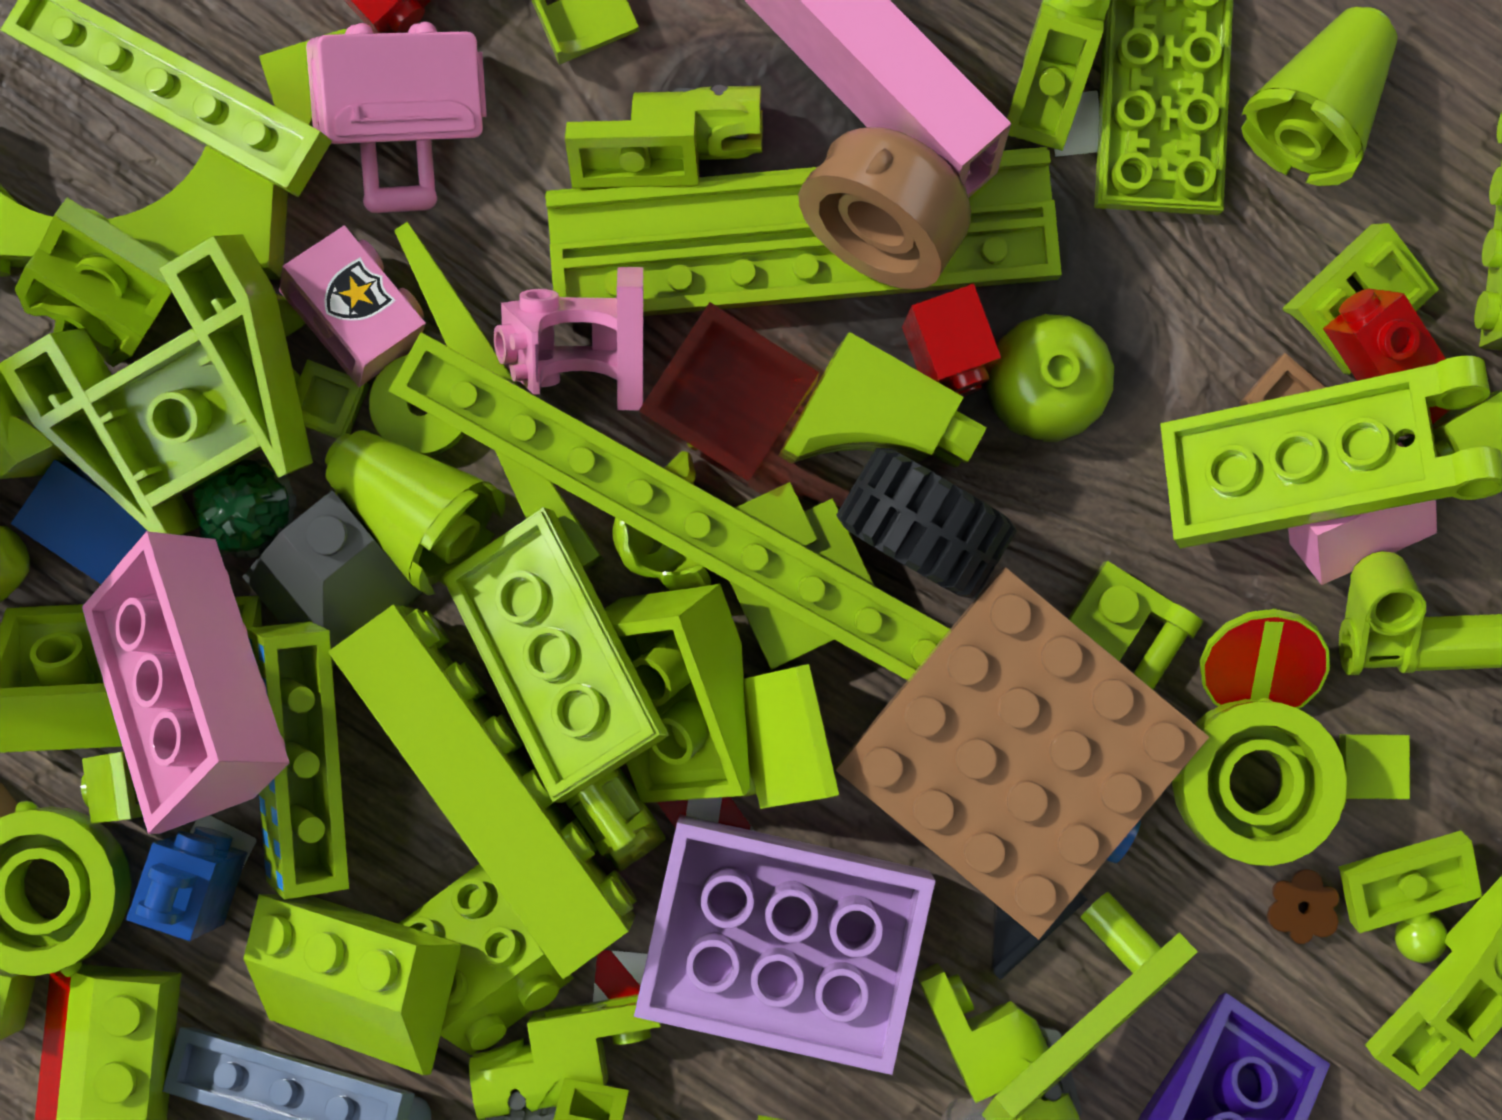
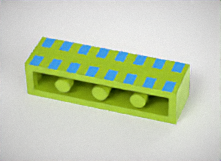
[247,621,349,900]

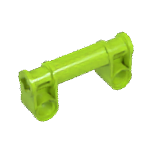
[1339,551,1502,675]

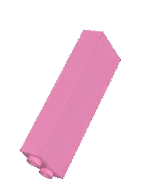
[744,0,1011,198]

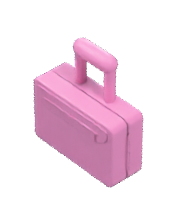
[306,21,487,213]

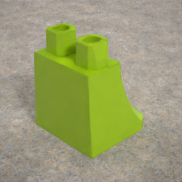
[778,332,987,468]

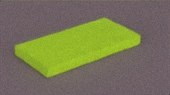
[442,507,669,803]

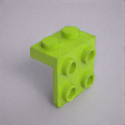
[398,864,574,1055]

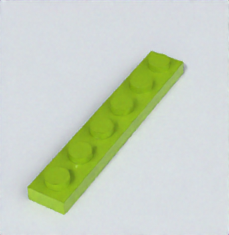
[0,0,332,197]

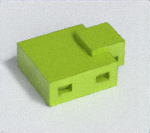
[729,482,874,669]

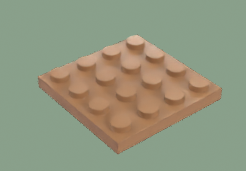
[835,567,1209,940]

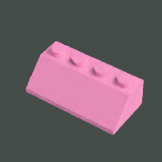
[82,531,290,834]

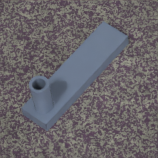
[162,1027,431,1120]

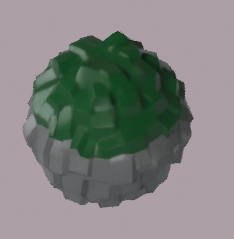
[192,458,297,558]

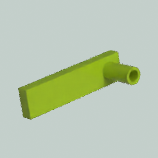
[981,892,1198,1120]

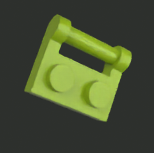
[1068,561,1203,690]

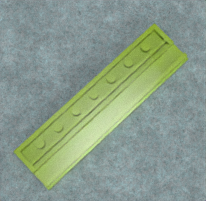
[545,147,1062,323]

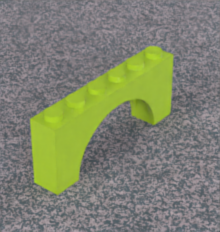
[0,146,288,280]

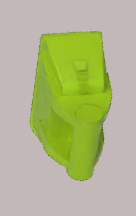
[565,767,665,871]

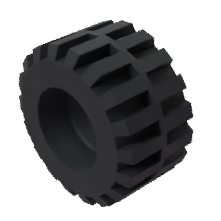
[836,448,1017,598]

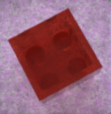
[639,302,819,488]

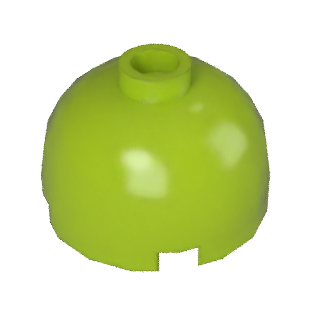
[986,314,1114,442]

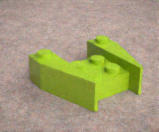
[0,234,313,535]

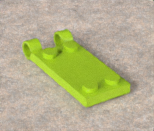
[1160,356,1502,549]

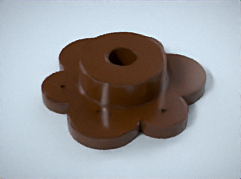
[1267,869,1339,944]

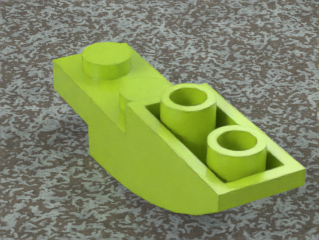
[1365,876,1502,1092]

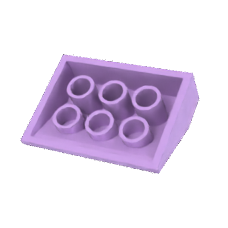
[634,814,935,1075]

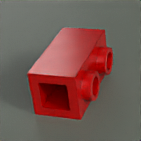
[1323,289,1451,425]

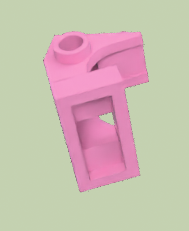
[494,267,643,411]

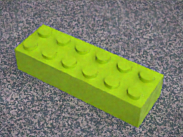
[328,604,637,979]

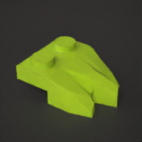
[15,197,172,367]

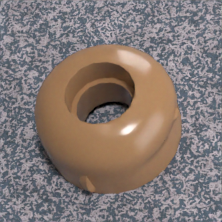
[798,127,971,290]

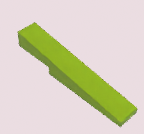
[394,222,604,571]

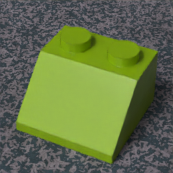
[744,664,839,809]

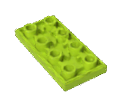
[1094,0,1233,215]

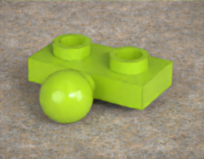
[1338,830,1482,963]

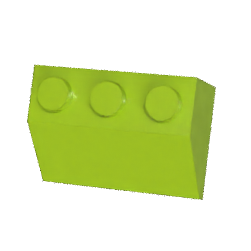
[243,894,462,1075]

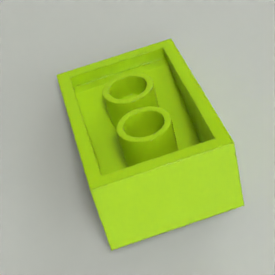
[605,584,750,803]

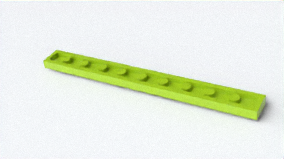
[388,332,950,680]

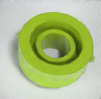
[1172,698,1347,866]
[0,801,132,977]

